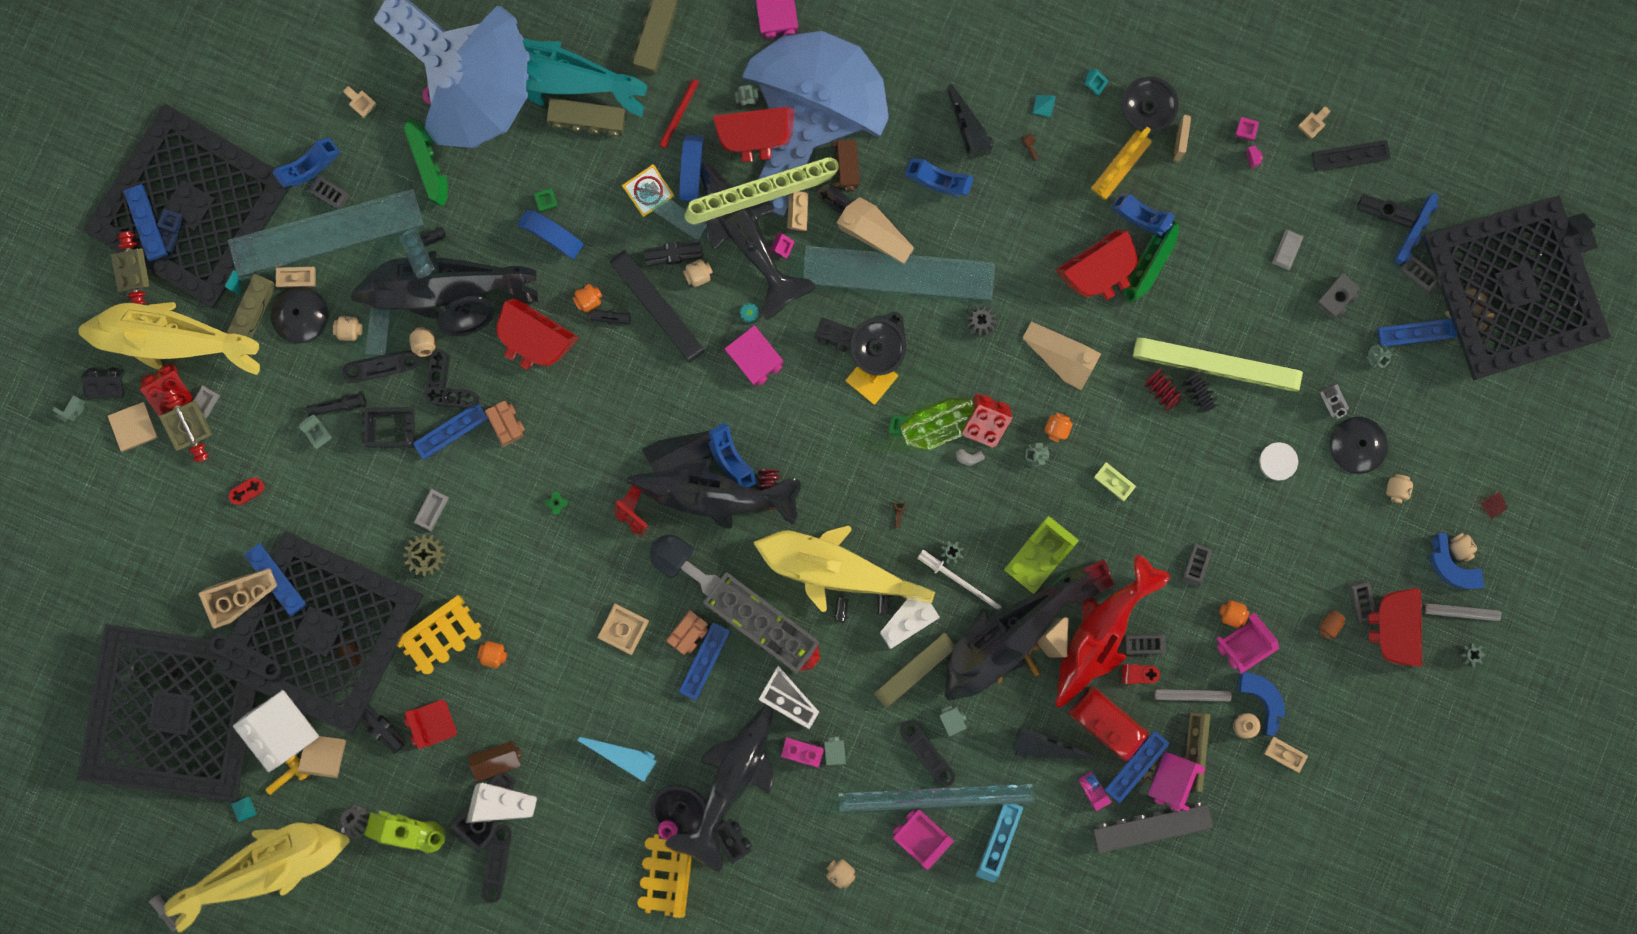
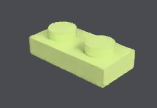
[1094,462,1136,502]

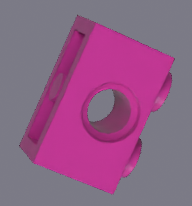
[781,738,824,767]

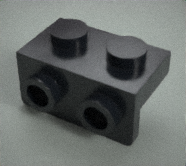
[815,317,855,352]
[81,367,125,398]

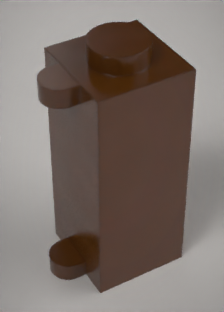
[831,140,860,192]
[469,740,522,782]

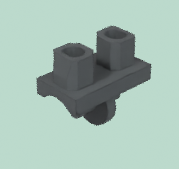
[1319,381,1349,419]

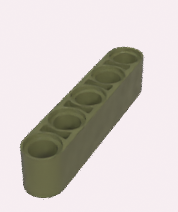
[874,632,956,708]

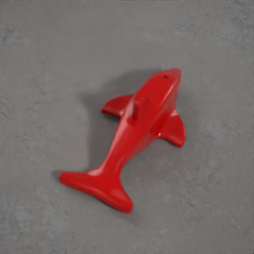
[1055,554,1170,708]

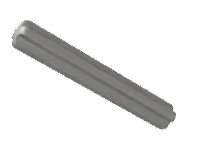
[1424,604,1501,621]
[1154,689,1232,702]

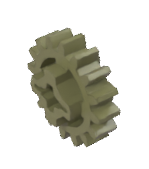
[403,534,446,576]

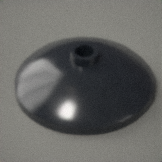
[1122,76,1179,133]
[270,287,328,343]
[437,296,494,336]
[850,318,906,376]
[1330,417,1388,474]
[651,784,706,835]

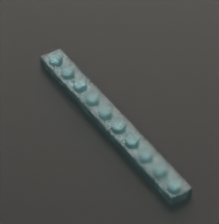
[839,784,1034,812]

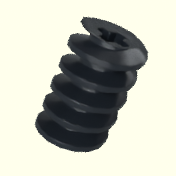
[1183,371,1220,413]

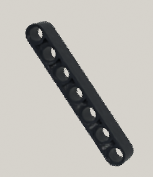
[609,250,705,363]

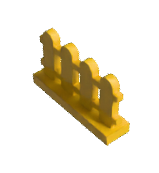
[1091,127,1152,201]
[398,595,481,674]
[638,834,692,918]

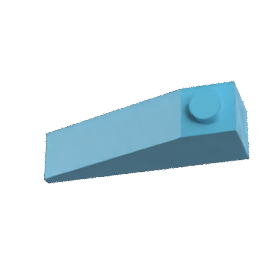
[578,737,657,782]
[975,800,1024,883]

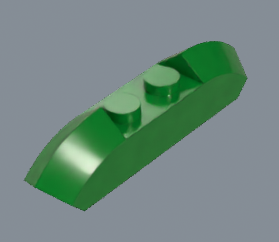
[404,118,448,206]
[1123,221,1179,304]

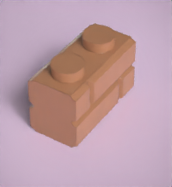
[485,401,525,446]
[666,610,709,655]

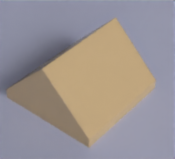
[1037,618,1068,658]

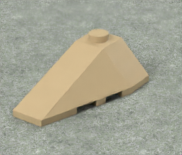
[837,197,914,264]
[1022,321,1101,390]
[199,568,277,629]

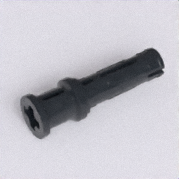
[306,391,367,417]

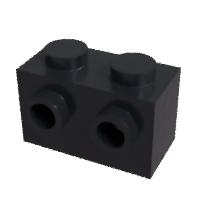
[714,818,752,864]

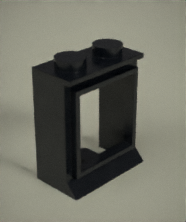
[361,407,415,448]

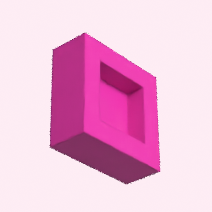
[1235,117,1259,141]
[1245,145,1263,169]
[770,233,795,259]

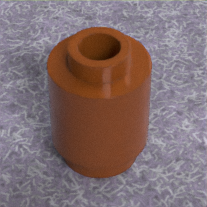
[1318,610,1346,640]
[336,638,362,668]

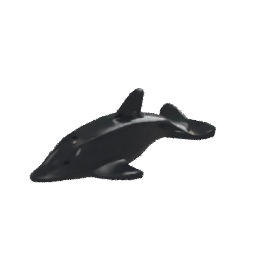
[700,163,815,320]
[627,459,801,529]
[665,705,773,872]

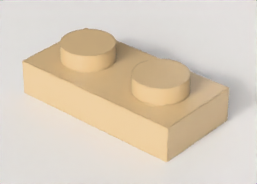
[787,191,808,231]
[276,267,316,288]
[1264,737,1308,773]

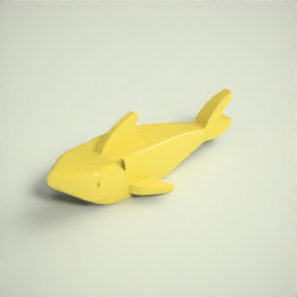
[79,302,260,375]
[754,526,935,612]
[164,823,350,933]

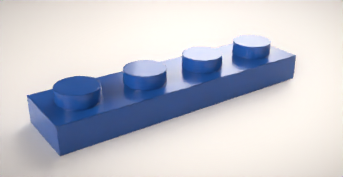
[124,184,168,261]
[1393,193,1439,265]
[1377,319,1457,347]
[413,404,489,460]
[244,543,307,616]
[679,623,730,700]
[1104,731,1170,803]

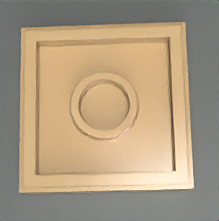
[1173,115,1191,162]
[108,402,159,452]
[597,604,649,655]
[298,736,346,778]

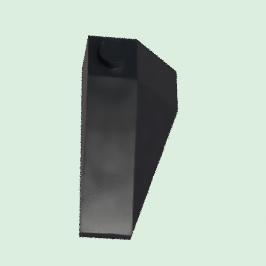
[947,84,994,160]
[642,431,712,472]
[1012,728,1095,759]
[446,772,516,853]

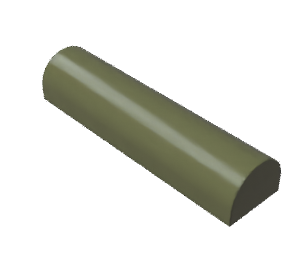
[1185,712,1211,792]

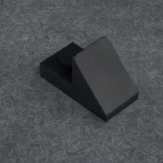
[1568,213,1598,254]

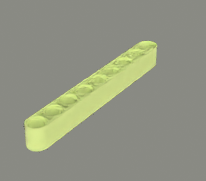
[684,158,839,224]
[1133,338,1303,392]

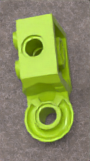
[364,810,445,853]

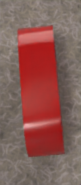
[229,478,265,506]

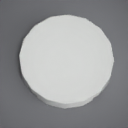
[1259,442,1298,481]

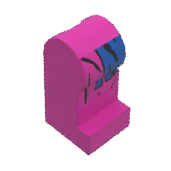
[1078,771,1111,811]

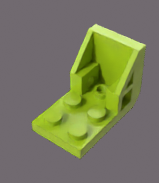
[1004,516,1079,594]

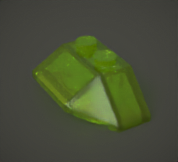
[900,398,975,451]

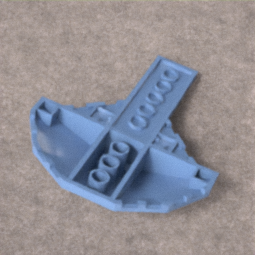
[374,0,530,148]
[742,31,889,217]

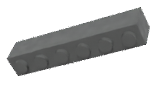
[1092,801,1213,853]

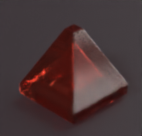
[1480,492,1508,519]

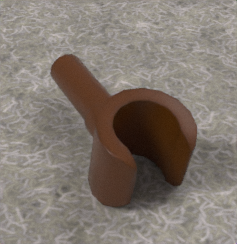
[1022,133,1038,161]
[894,500,906,528]

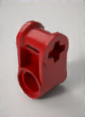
[1122,664,1160,684]

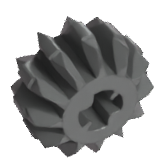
[965,305,998,337]
[337,804,370,839]

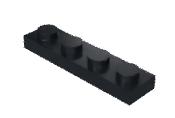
[1312,140,1391,172]

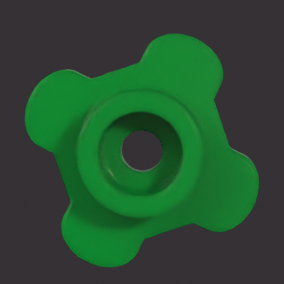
[545,492,568,515]

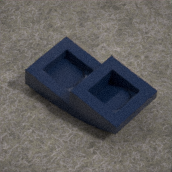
[157,209,182,253]

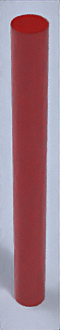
[659,79,699,149]

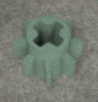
[735,85,758,108]
[1366,344,1392,368]
[1025,443,1049,466]
[940,541,964,564]
[1459,643,1486,667]

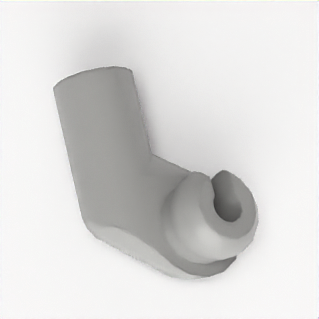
[956,449,985,466]

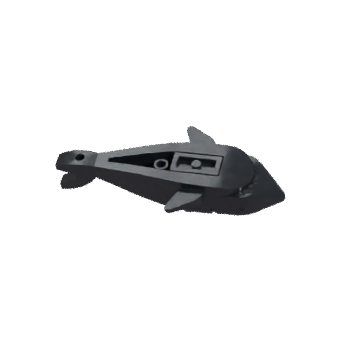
[351,251,538,319]
[945,568,1100,701]

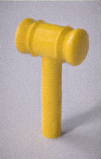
[265,754,310,795]

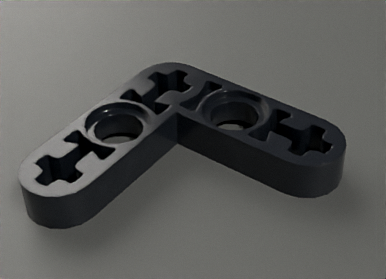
[425,349,479,409]

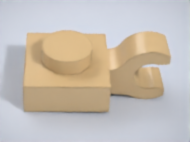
[343,86,377,118]
[1298,107,1331,140]

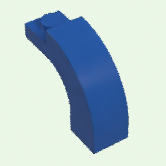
[679,135,704,201]
[272,138,340,188]
[905,158,974,197]
[1110,193,1175,236]
[517,209,584,260]
[708,422,756,488]
[1429,533,1484,590]
[1237,672,1285,736]

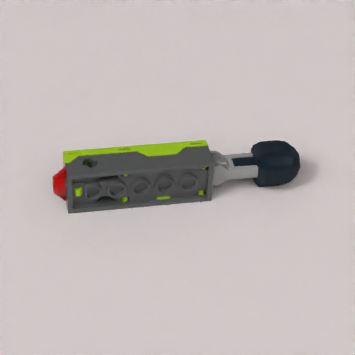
[650,535,820,674]

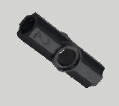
[1357,193,1417,228]
[643,241,702,266]
[360,704,407,754]

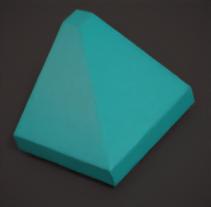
[1085,69,1109,96]
[1032,95,1056,117]
[225,270,242,296]
[231,797,257,822]

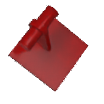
[614,485,648,537]

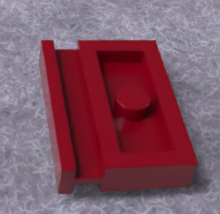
[1083,559,1115,592]

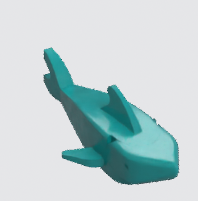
[522,38,648,117]

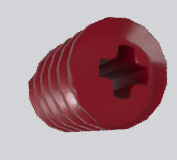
[1144,368,1185,411]
[757,469,781,510]

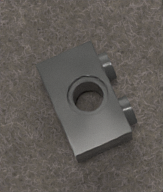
[1315,273,1360,319]

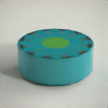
[740,303,759,323]

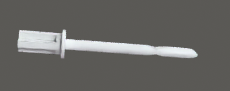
[917,550,1001,610]

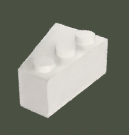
[880,585,940,649]
[759,666,819,729]
[466,783,537,823]

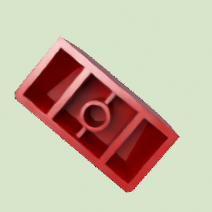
[713,107,795,162]
[1055,229,1137,300]
[496,298,579,370]
[1369,588,1422,667]
[1067,686,1149,763]

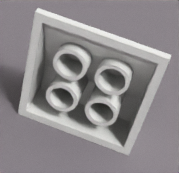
[233,690,319,772]

